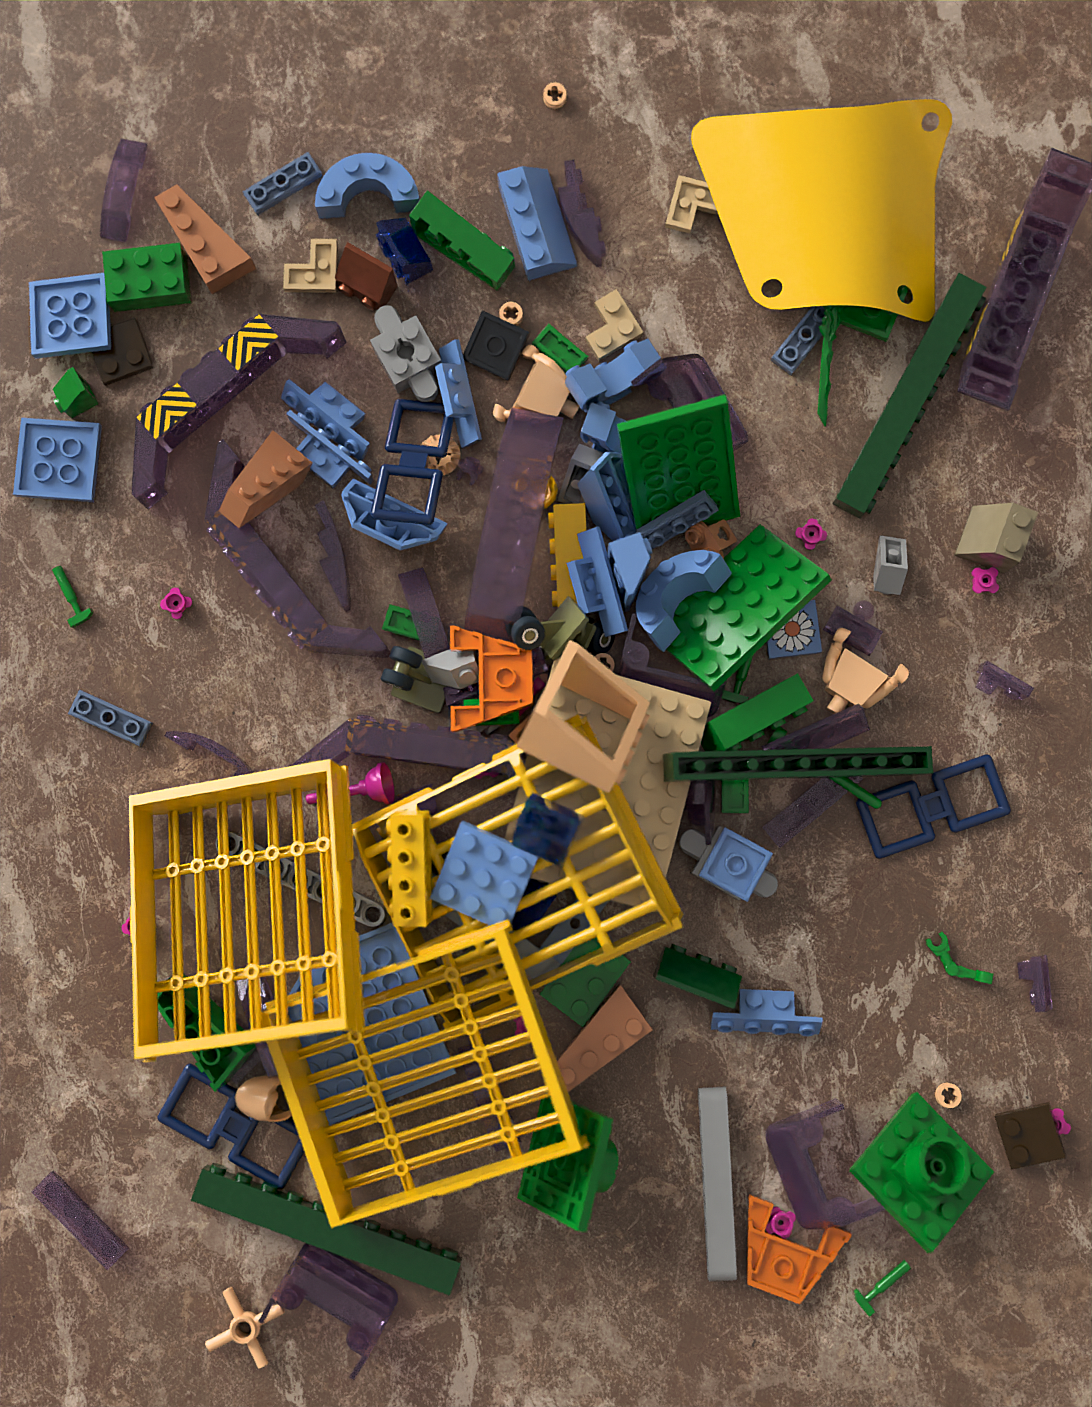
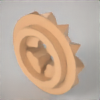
[422,435,461,475]

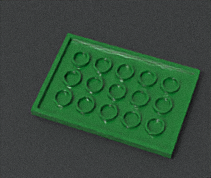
[617,395,740,533]
[666,524,832,691]

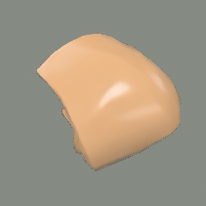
[235,1075,292,1122]

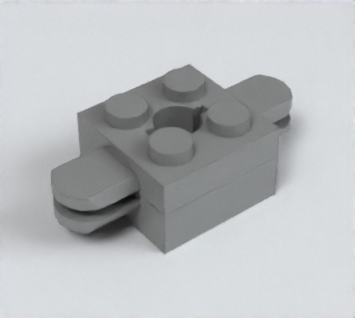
[370,306,442,402]
[679,826,778,901]

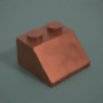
[335,242,398,310]

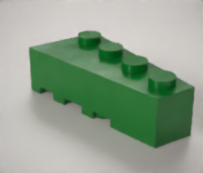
[409,190,515,291]
[700,673,814,751]
[157,974,259,1092]

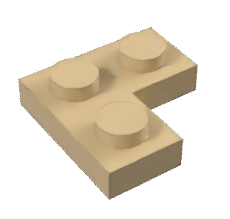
[665,175,719,233]
[283,239,338,293]
[585,289,643,361]

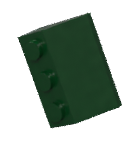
[653,944,742,1009]

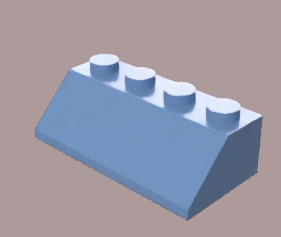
[497,166,577,281]
[607,532,652,612]

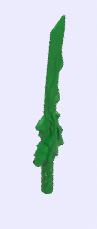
[817,305,844,427]

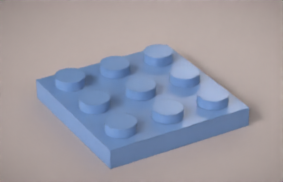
[29,273,111,359]
[13,418,102,502]
[430,821,540,925]

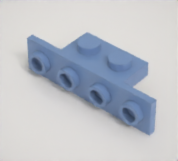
[435,339,482,448]
[281,379,370,461]
[286,410,373,489]
[567,526,628,637]
[711,989,823,1036]

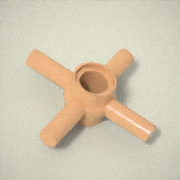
[206,1287,285,1368]

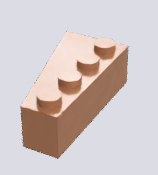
[154,185,256,294]
[219,430,313,528]
[556,983,653,1092]

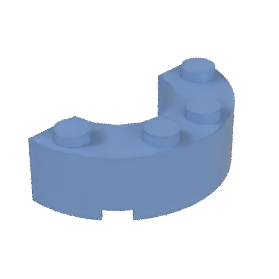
[315,153,420,219]
[565,339,665,413]
[580,402,626,453]
[636,550,732,652]

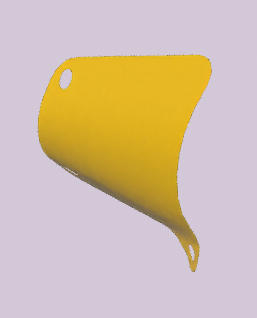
[691,99,952,322]

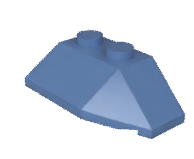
[577,452,636,541]
[341,479,448,550]

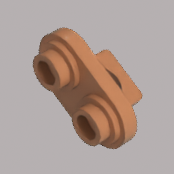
[684,519,737,559]

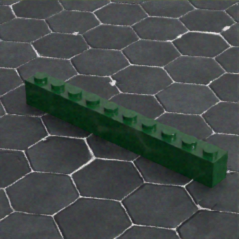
[832,273,987,519]
[663,746,933,782]
[191,1163,462,1296]

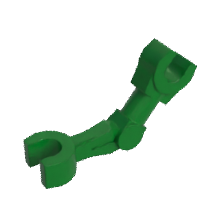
[925,932,994,984]

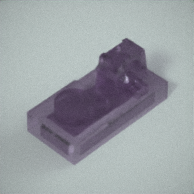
[975,661,1034,700]
[1017,955,1053,1012]

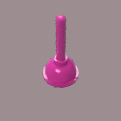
[306,762,395,805]

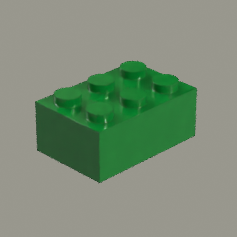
[102,243,192,312]

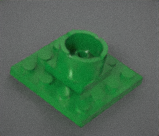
[849,1092,994,1253]
[517,1096,619,1232]

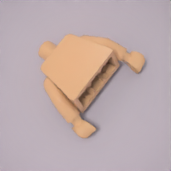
[493,344,579,425]
[822,628,909,717]

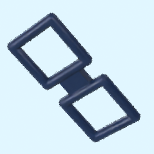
[370,399,454,525]
[856,754,1011,859]
[157,1064,304,1189]

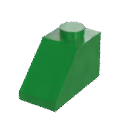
[53,367,99,419]

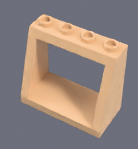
[517,640,650,793]

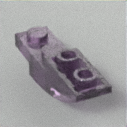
[558,160,606,267]

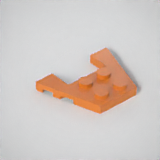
[450,626,533,732]
[746,1194,852,1304]

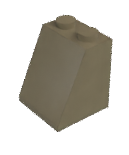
[955,503,1038,574]

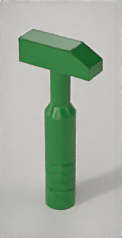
[52,566,94,628]
[721,654,754,704]
[854,1260,912,1317]

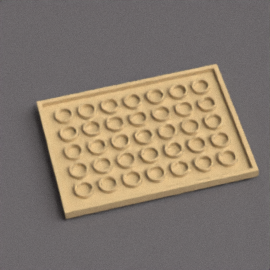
[504,658,711,913]

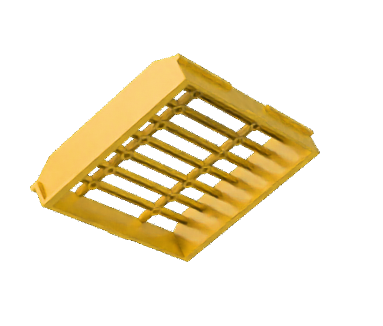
[352,714,683,1029]
[129,759,365,1063]
[262,919,589,1228]

